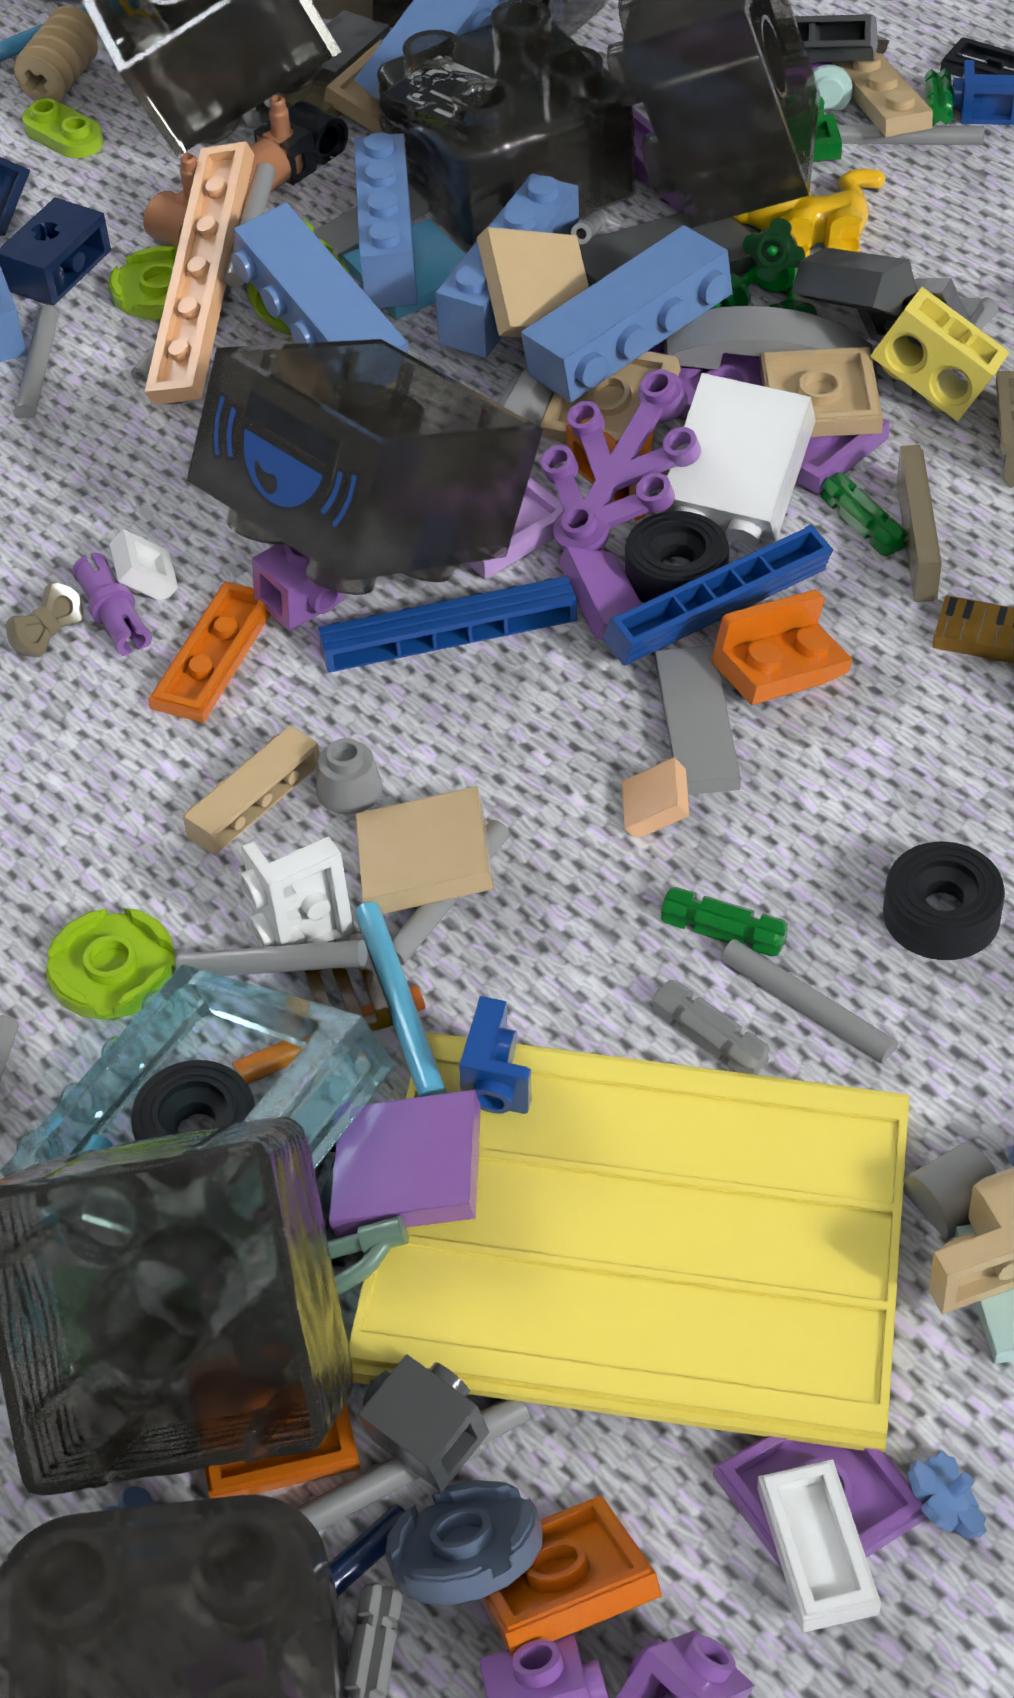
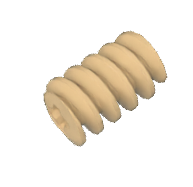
[13,5,98,102]

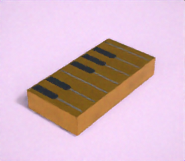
[932,595,1014,664]

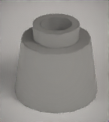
[316,738,383,814]

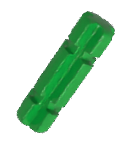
[925,68,953,126]
[820,472,907,556]
[661,887,788,957]

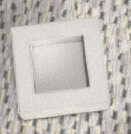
[110,529,178,600]

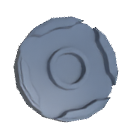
[385,1480,543,1605]

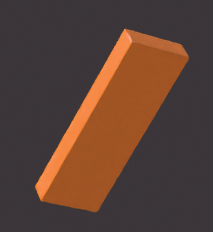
[148,581,271,723]

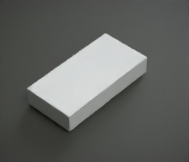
[757,1459,881,1633]

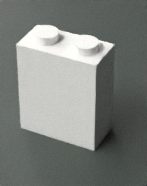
[666,373,816,544]

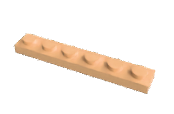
[144,141,255,404]

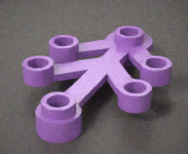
[540,369,701,551]

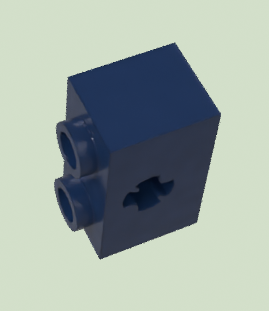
[0,197,111,306]

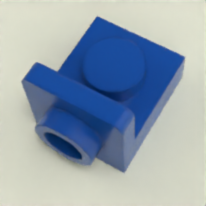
[952,60,1014,125]
[459,996,532,1114]

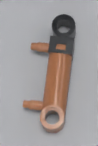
[143,95,349,248]

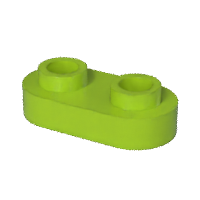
[22,98,104,158]

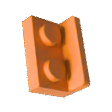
[711,589,853,705]

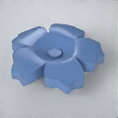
[908,1451,987,1539]

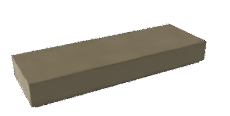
[896,445,942,602]

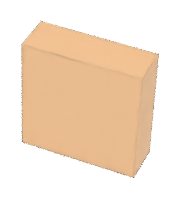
[622,757,689,837]

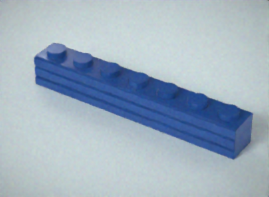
[603,524,833,666]
[318,576,577,673]

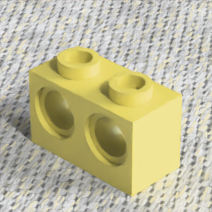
[870,287,1010,422]

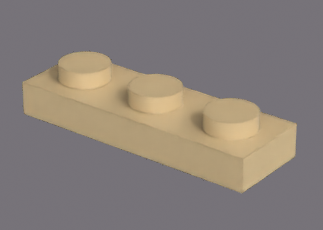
[836,52,933,138]

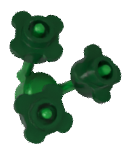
[711,218,817,316]

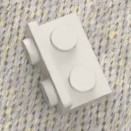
[238,836,355,947]

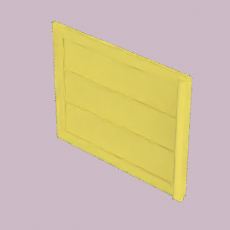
[344,1032,909,1452]

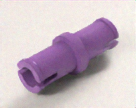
[72,553,152,656]

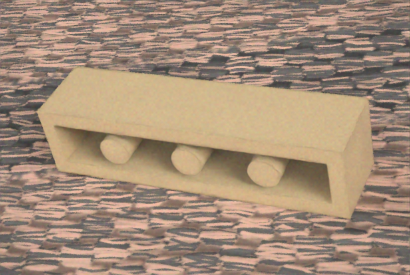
[183,725,320,856]

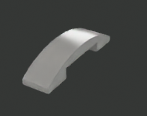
[663,306,878,383]

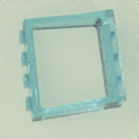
[0,964,396,1270]

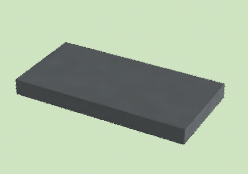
[579,204,756,287]

